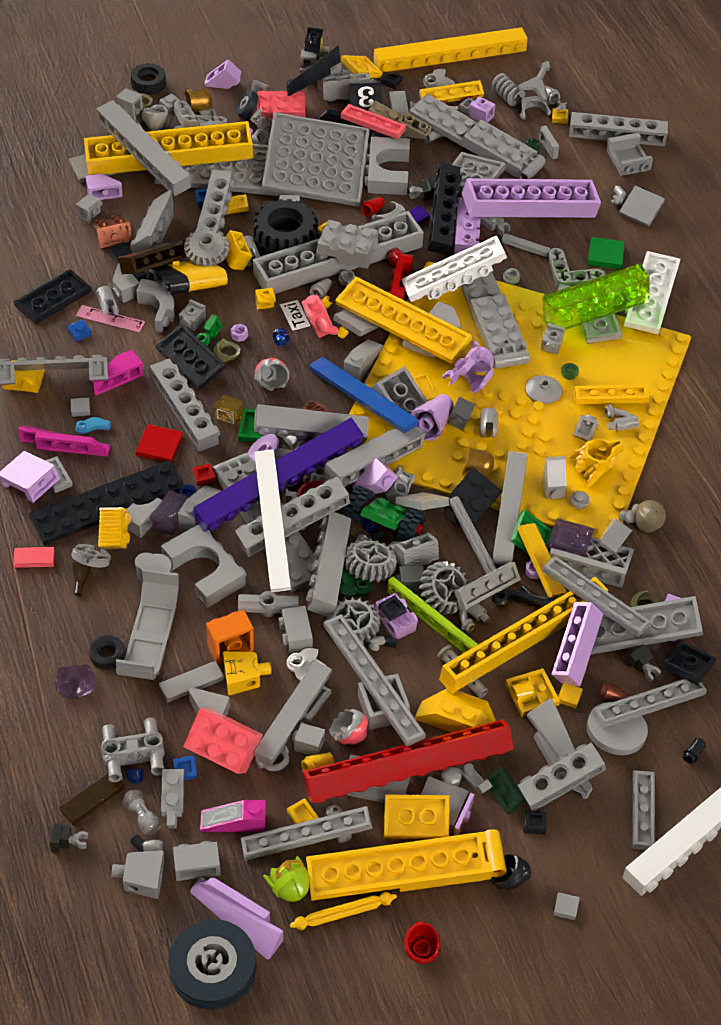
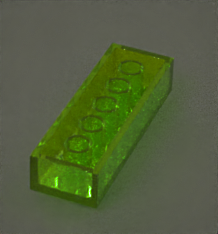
[542,263,650,330]

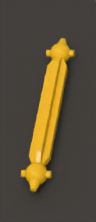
[290,892,397,930]

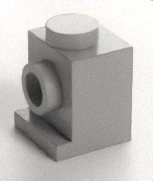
[76,193,102,224]
[179,299,206,331]
[540,323,565,354]

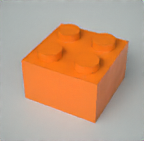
[206,610,254,664]

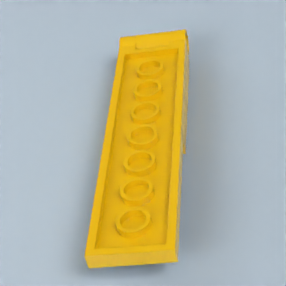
[306,830,507,901]

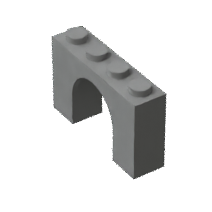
[365,137,410,195]
[161,524,246,608]

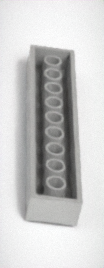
[253,211,424,294]

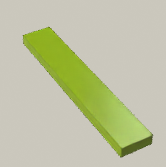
[387,577,478,653]

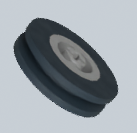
[168,919,256,1009]

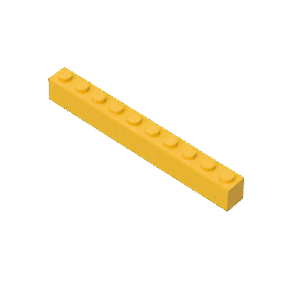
[374,27,528,72]
[439,576,608,694]

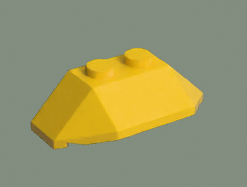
[415,689,496,733]

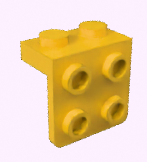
[2,360,45,393]

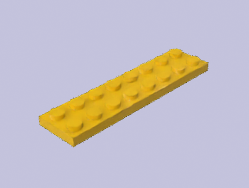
[335,276,472,364]

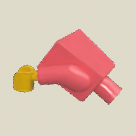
[302,295,349,339]

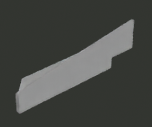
[527,699,592,799]

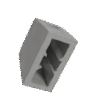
[111,850,165,899]

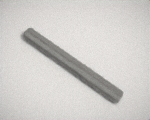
[450,496,496,574]

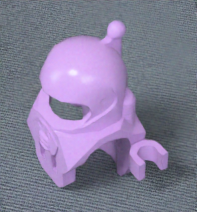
[442,341,494,394]

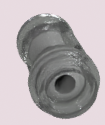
[122,790,161,836]

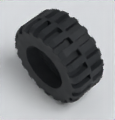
[253,199,318,255]

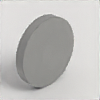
[586,702,648,755]

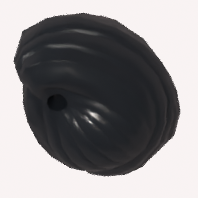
[490,854,532,890]

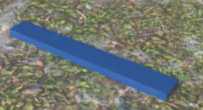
[309,357,419,433]

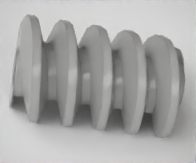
[492,73,525,106]

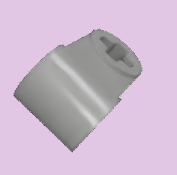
[385,465,415,503]

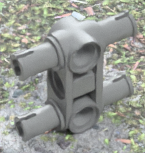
[101,718,165,782]

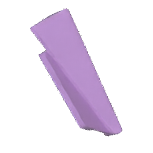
[191,877,283,960]

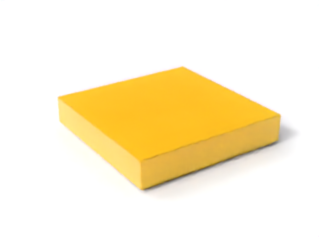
[341,55,383,78]

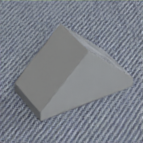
[599,518,632,554]

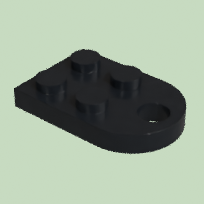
[444,467,503,527]

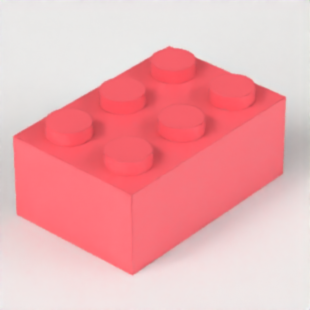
[257,91,305,127]
[183,708,263,774]

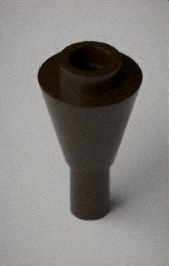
[72,561,92,596]

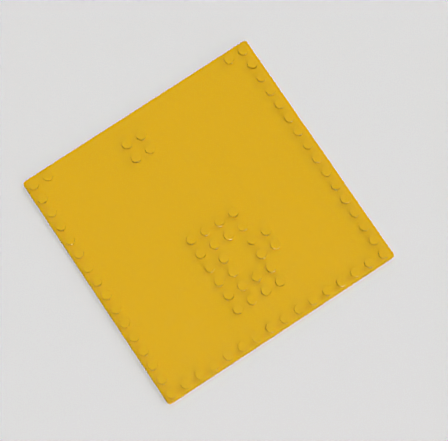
[346,262,691,539]

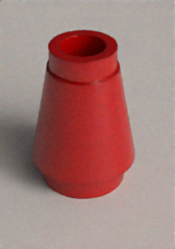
[361,197,385,217]

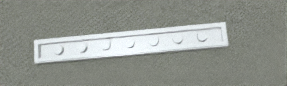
[254,449,291,593]

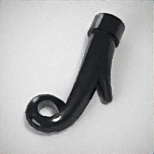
[491,585,556,609]

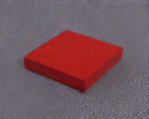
[136,424,183,463]

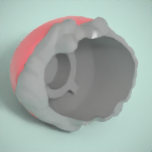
[254,358,290,391]
[329,709,368,745]

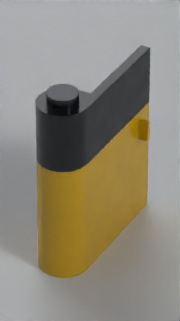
[148,260,228,295]

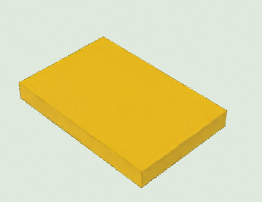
[384,795,450,839]

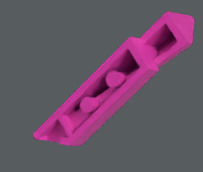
[18,425,110,457]

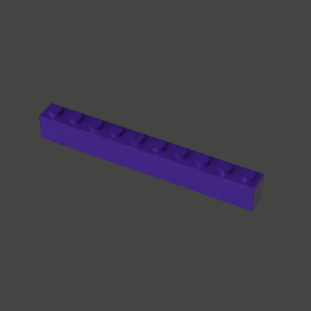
[192,417,364,532]

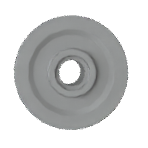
[184,228,229,266]

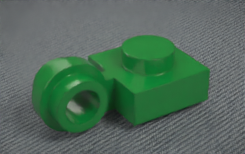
[196,314,223,347]

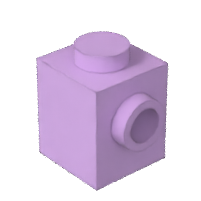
[469,97,495,123]

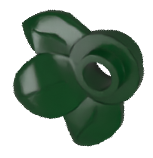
[339,569,372,597]

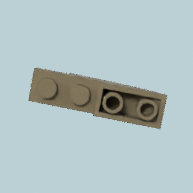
[368,100,433,139]

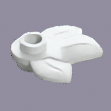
[287,648,326,681]

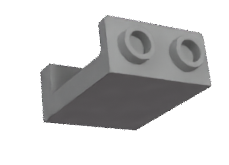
[606,133,653,176]

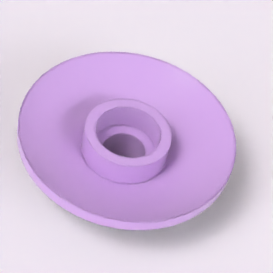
[248,434,279,464]

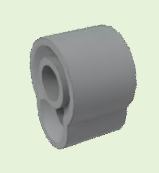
[135,553,172,582]

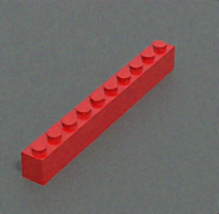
[302,719,513,803]

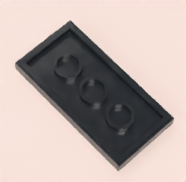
[14,269,92,325]
[155,323,226,390]

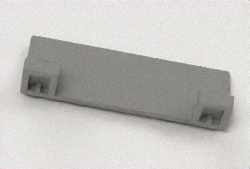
[0,355,108,385]

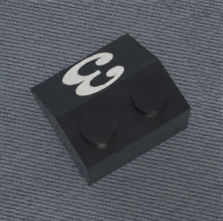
[349,83,382,111]

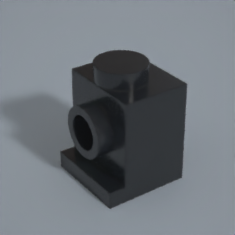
[304,27,324,53]

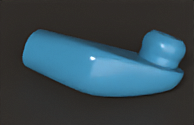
[75,417,111,434]

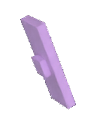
[454,793,475,836]

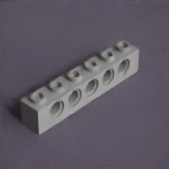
[569,112,668,146]
[197,169,235,233]
[150,358,220,452]
[235,477,350,557]

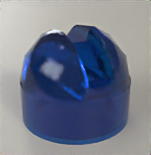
[126,768,144,784]

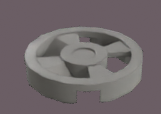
[71,544,111,568]

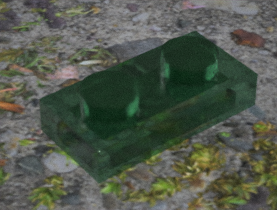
[486,766,526,814]

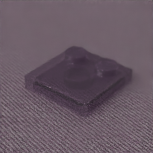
[547,518,594,557]

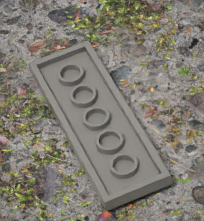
[591,596,703,655]

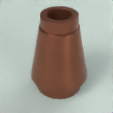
[598,682,630,702]

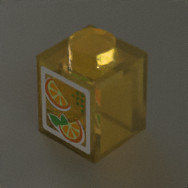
[214,394,243,426]

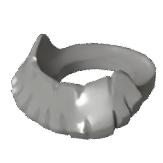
[256,746,289,771]

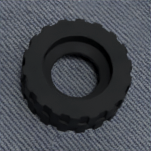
[131,63,166,95]

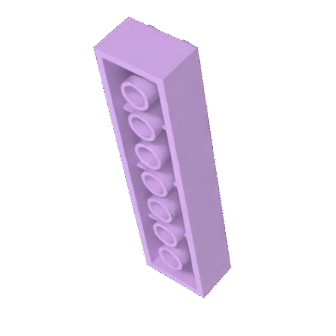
[462,178,601,218]

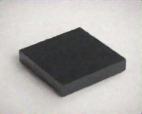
[661,641,717,686]

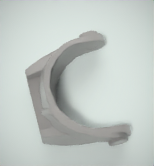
[520,96,551,119]
[371,201,405,222]

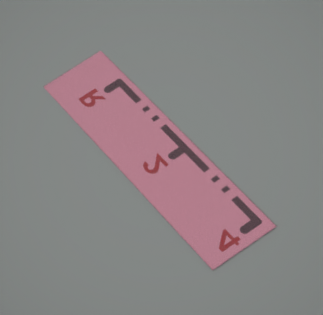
[76,305,145,332]

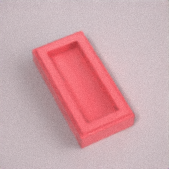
[13,547,55,568]

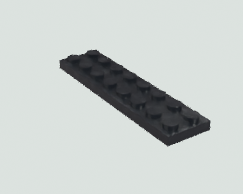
[28,460,185,545]

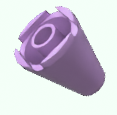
[411,394,454,441]

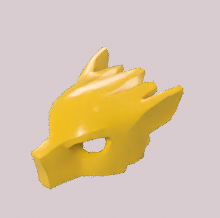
[569,438,624,488]

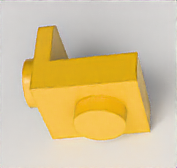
[255,287,276,310]

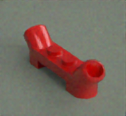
[388,248,413,301]

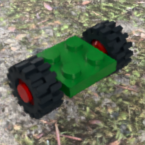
[344,485,427,542]

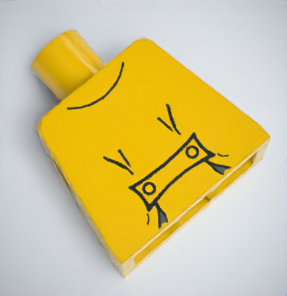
[223,651,271,695]

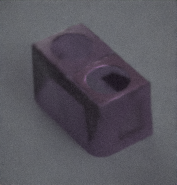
[152,490,189,535]

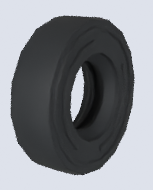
[89,635,126,670]

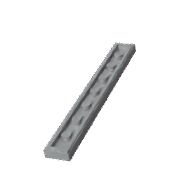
[324,614,426,747]

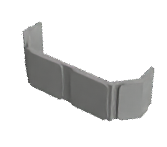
[116,568,179,680]

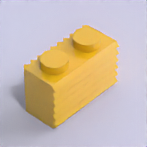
[226,230,253,270]
[98,508,131,549]

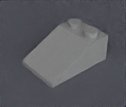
[371,366,428,414]

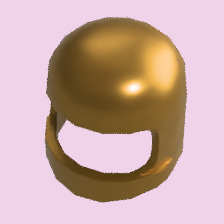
[184,88,212,113]
[462,448,494,477]

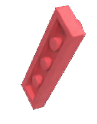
[341,104,406,139]

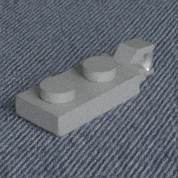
[161,769,185,829]

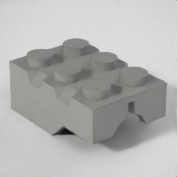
[317,220,378,269]

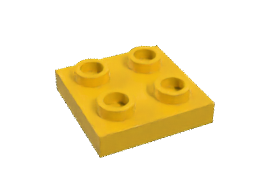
[505,668,560,717]

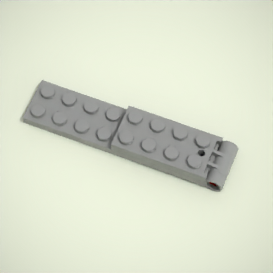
[409,94,546,179]
[450,256,530,369]
[212,453,316,592]

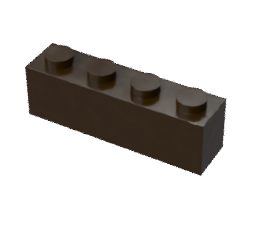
[118,240,187,275]

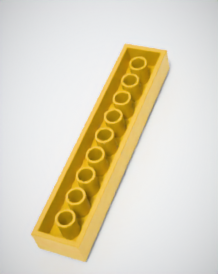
[84,121,253,175]

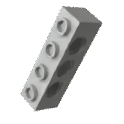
[518,742,606,811]

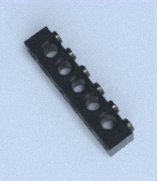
[427,162,462,255]

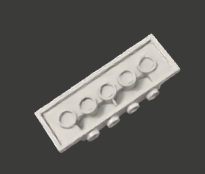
[402,236,507,302]
[624,251,680,335]

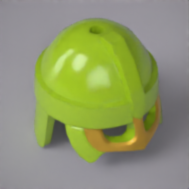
[263,856,310,902]

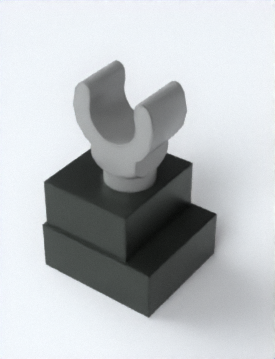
[408,177,435,201]
[624,644,661,682]
[50,823,88,853]

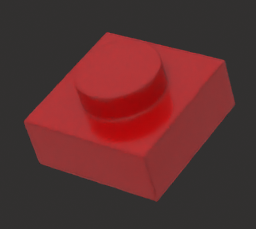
[192,463,216,486]

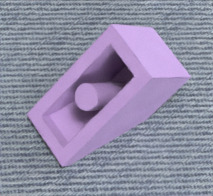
[204,59,242,89]
[85,174,123,200]
[352,458,398,494]

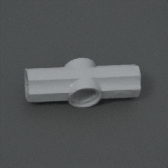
[238,591,299,617]

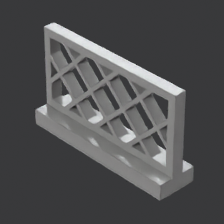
[549,528,634,588]

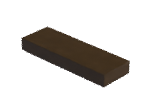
[59,773,125,825]

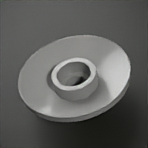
[526,375,562,404]

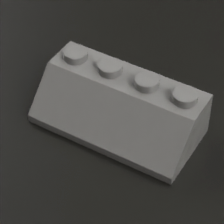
[130,190,174,253]

